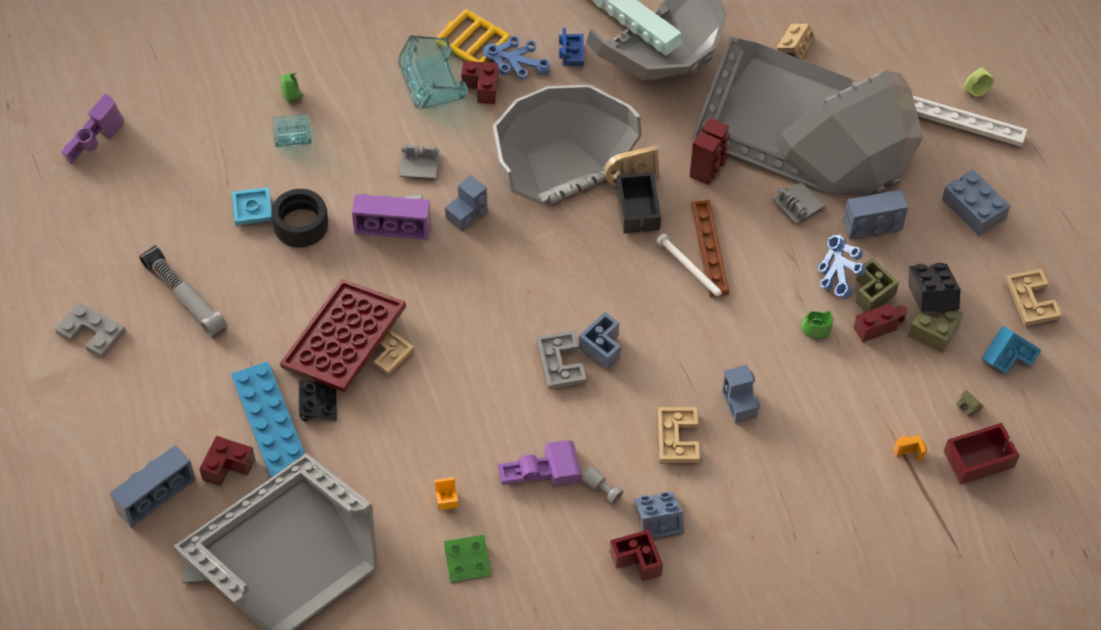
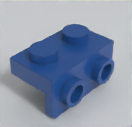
[559,28,584,66]

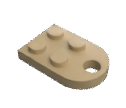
[604,145,660,186]

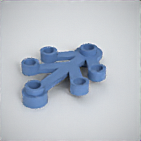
[483,36,551,80]
[818,235,866,299]

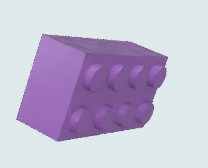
[352,194,431,240]

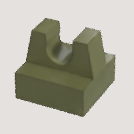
[956,390,984,416]

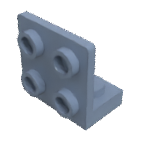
[634,492,684,538]

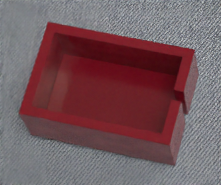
[689,118,730,185]
[944,423,1020,485]

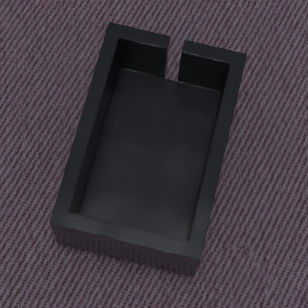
[616,172,661,233]
[909,263,961,312]

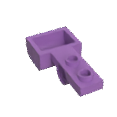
[61,94,124,164]
[498,440,582,487]

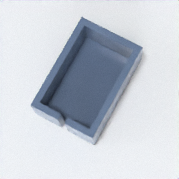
[942,169,1011,236]
[843,190,908,239]

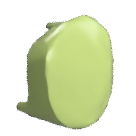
[964,67,994,97]

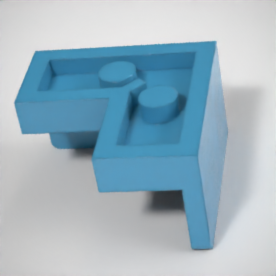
[982,326,1041,374]

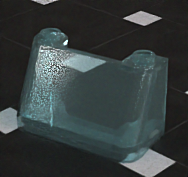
[398,35,468,109]

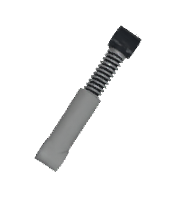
[139,245,227,337]

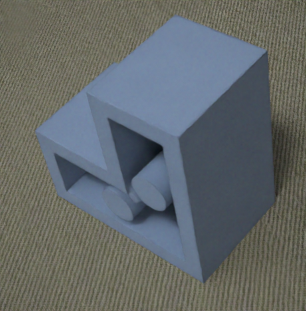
[445,175,488,231]
[579,312,621,370]
[722,365,760,423]

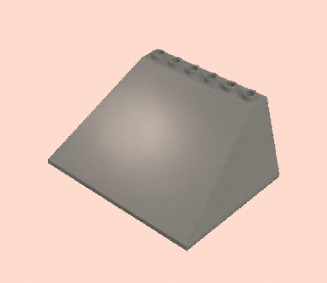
[691,36,859,192]
[173,453,378,630]

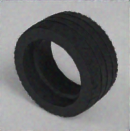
[271,188,328,248]

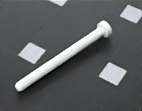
[656,233,722,296]

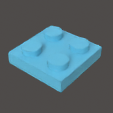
[232,187,272,226]

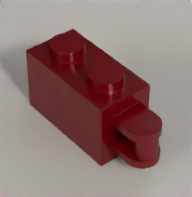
[854,303,907,343]

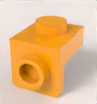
[894,435,927,461]
[435,477,459,510]

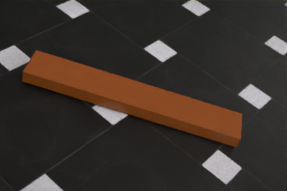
[691,200,729,297]

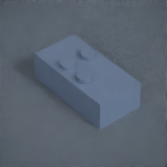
[110,445,196,528]

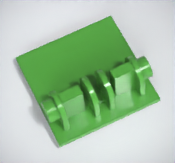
[444,535,491,582]

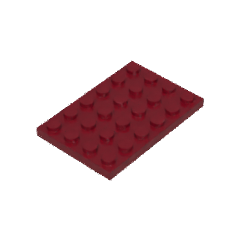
[280,279,406,393]

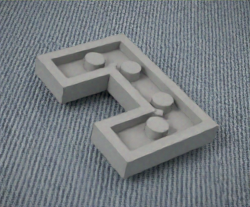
[55,302,126,358]
[536,331,586,390]

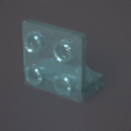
[273,113,312,147]

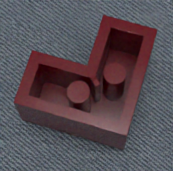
[461,61,499,104]
[199,436,255,486]
[610,529,663,581]

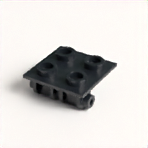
[299,379,337,422]

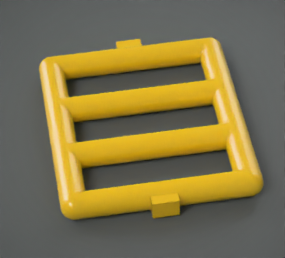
[435,9,511,62]

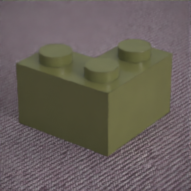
[856,258,899,312]
[908,310,963,353]

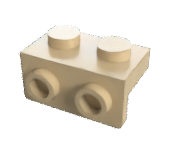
[777,24,815,59]

